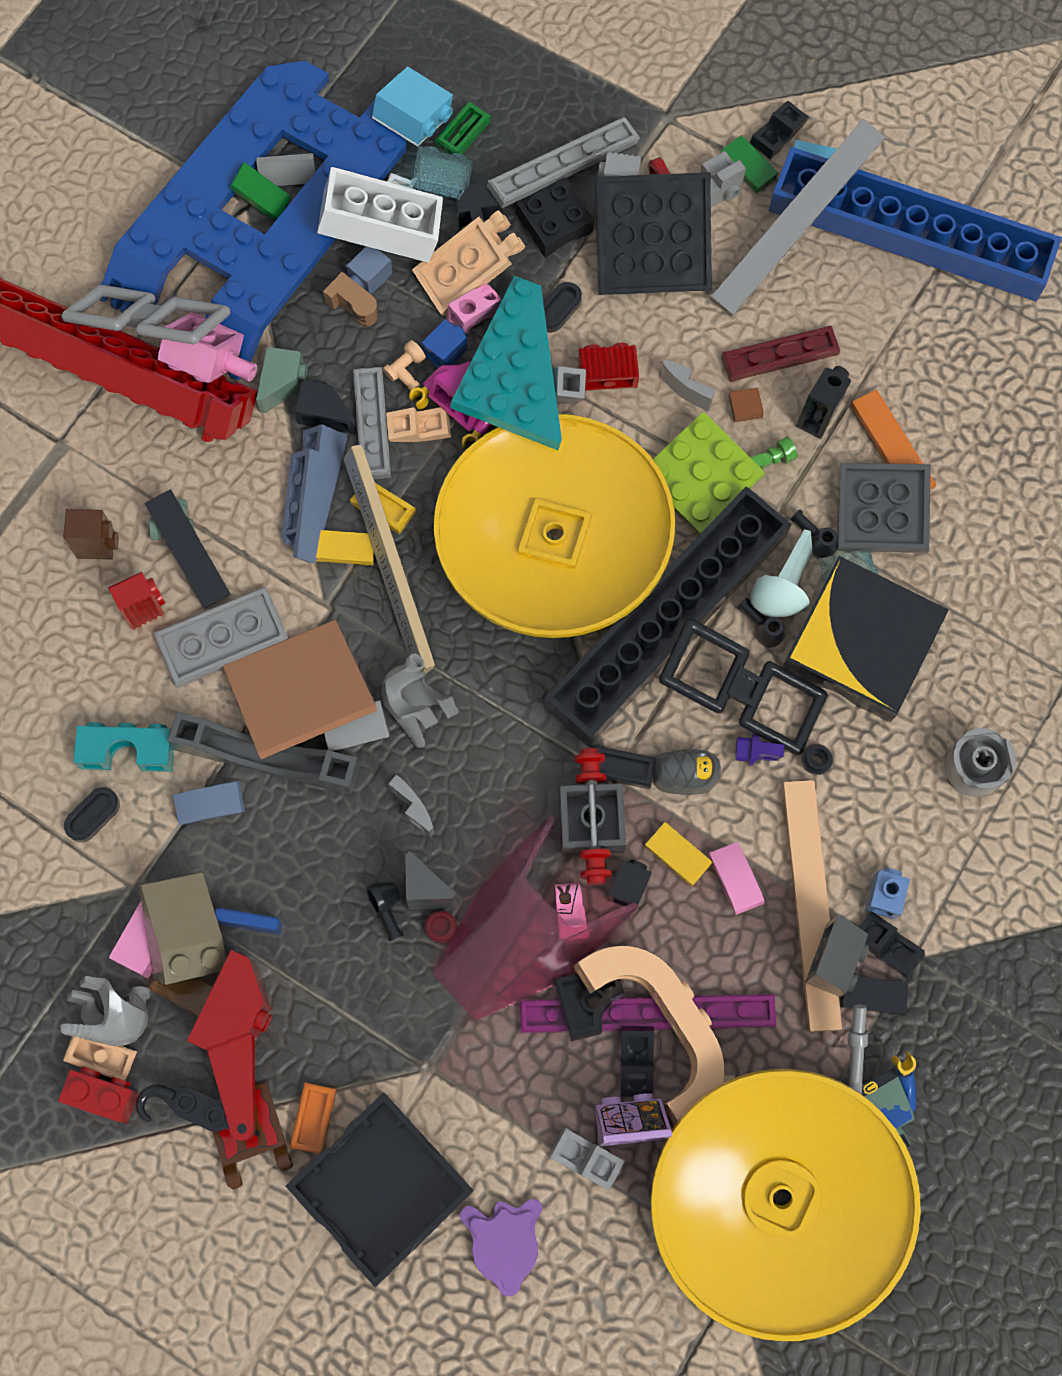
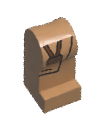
[323,272,378,327]

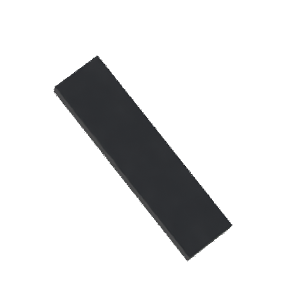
[144,489,231,609]

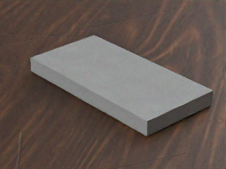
[153,586,289,688]

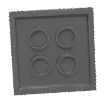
[838,463,931,553]

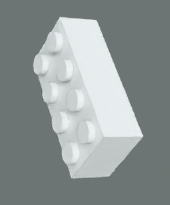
[317,167,443,263]

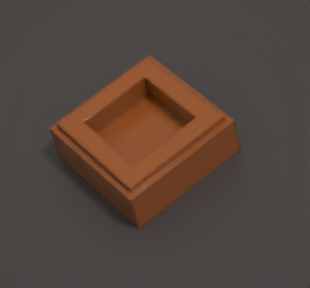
[729,388,764,422]

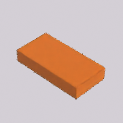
[289,1082,337,1154]

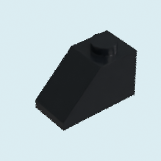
[295,380,356,434]

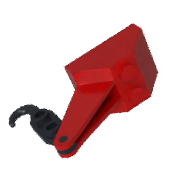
[136,950,273,1141]

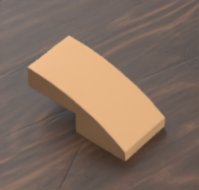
[386,407,451,442]

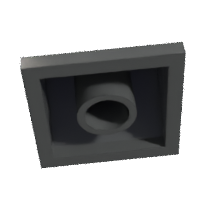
[405,850,458,910]

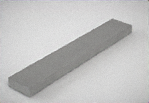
[487,116,640,208]

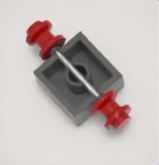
[559,748,626,885]

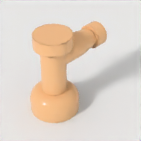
[382,340,426,391]

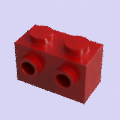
[58,1066,139,1124]

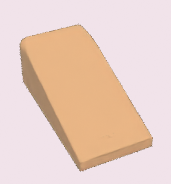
[62,1036,137,1081]

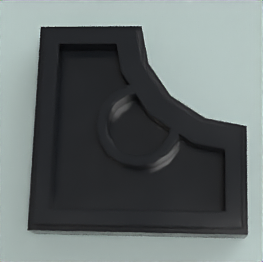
[554,973,624,1042]

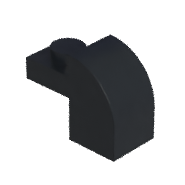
[458,181,503,228]

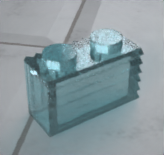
[409,146,473,201]

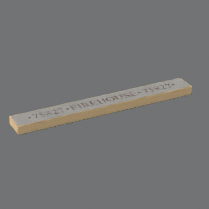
[344,445,435,675]

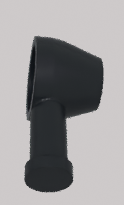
[790,509,838,559]
[737,597,786,648]
[366,882,404,942]

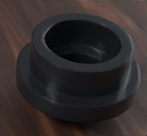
[802,744,833,775]

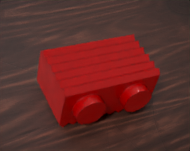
[577,343,639,391]
[108,571,166,630]

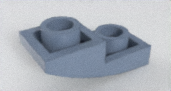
[173,781,245,825]

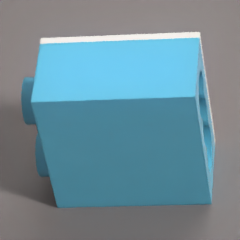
[372,66,453,147]

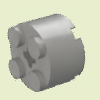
[945,728,1016,797]

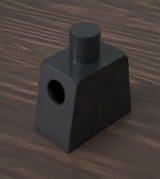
[796,366,851,439]

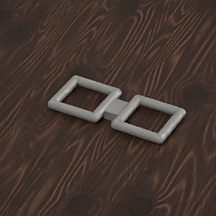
[62,285,230,345]

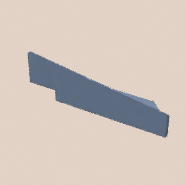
[281,425,347,563]

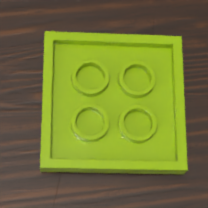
[653,411,765,534]

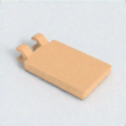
[412,210,526,317]

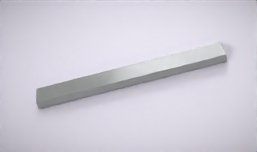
[711,119,885,316]

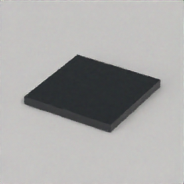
[595,172,712,295]

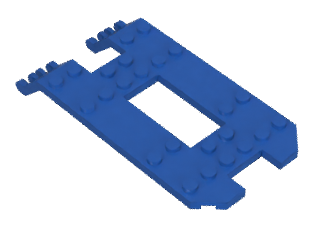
[99,61,406,381]

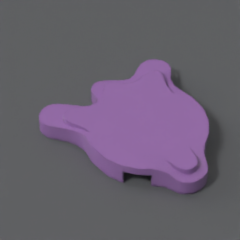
[460,1199,542,1296]

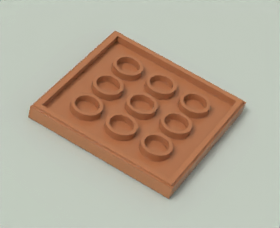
[223,620,377,759]

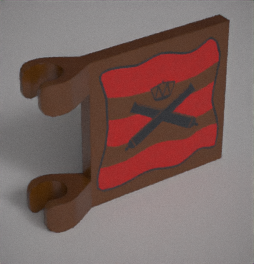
[213,1082,293,1189]

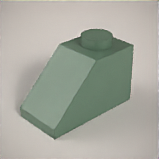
[256,347,308,413]

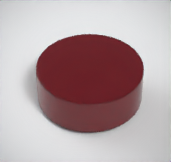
[425,911,457,944]

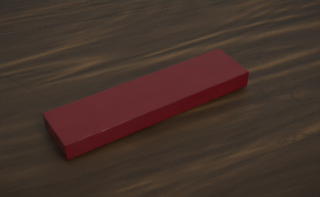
[721,325,840,382]

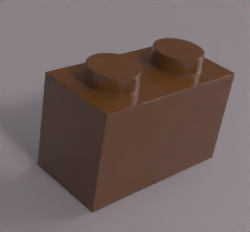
[63,509,119,560]

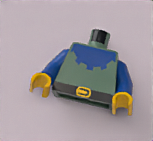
[862,1051,916,1147]

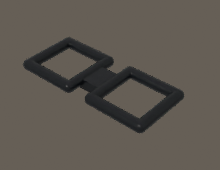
[659,619,828,755]

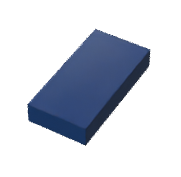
[215,908,282,935]

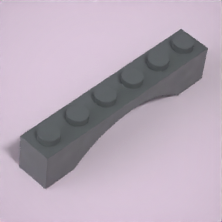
[168,712,360,796]

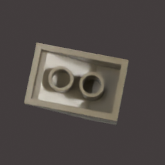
[139,872,226,985]

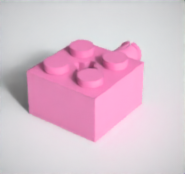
[157,312,257,383]

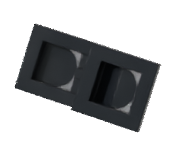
[749,101,809,159]
[859,911,925,979]
[620,1026,655,1097]

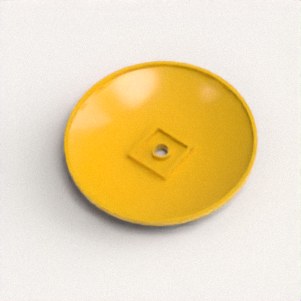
[434,414,675,638]

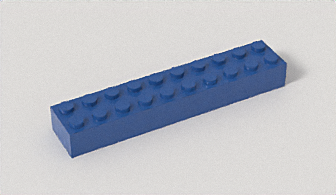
[768,147,1062,302]

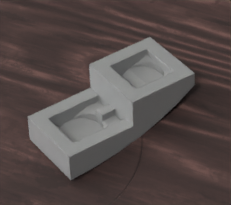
[661,359,716,411]
[389,775,434,838]
[548,1127,625,1191]

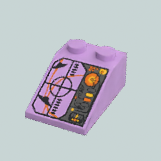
[595,1093,672,1146]

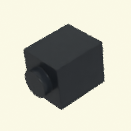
[606,859,652,912]

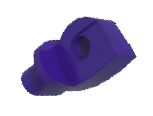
[735,734,784,766]

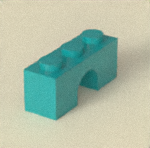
[73,722,174,772]

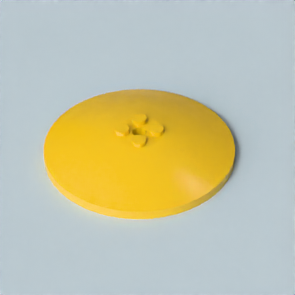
[651,1069,921,1341]

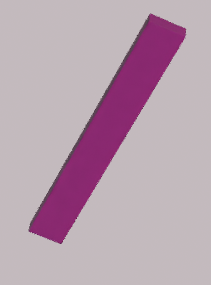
[520,994,776,1034]

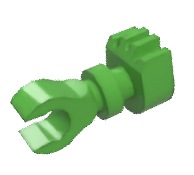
[751,436,798,469]

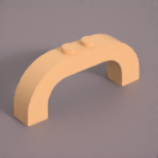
[573,946,724,1126]

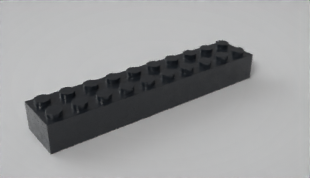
[544,486,792,747]

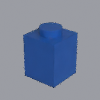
[422,319,467,368]

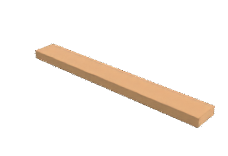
[782,780,842,1032]

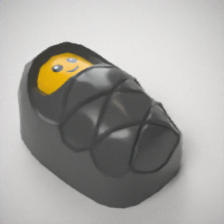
[653,749,721,795]

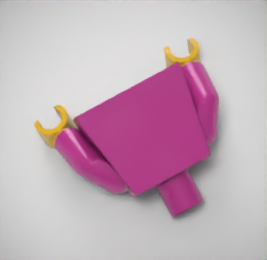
[409,361,492,448]

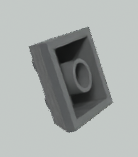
[805,914,869,997]

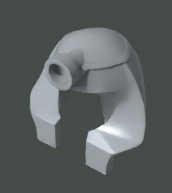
[381,653,459,748]
[60,976,151,1046]

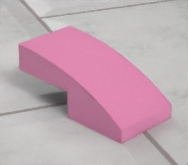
[709,842,764,915]

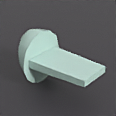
[750,529,812,618]

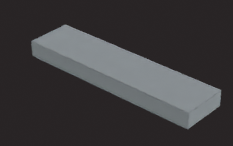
[353,367,391,479]

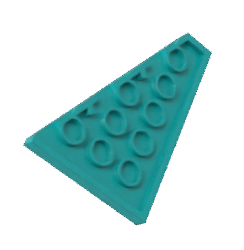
[450,275,562,450]

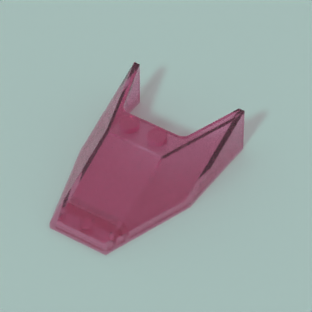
[433,815,639,1021]

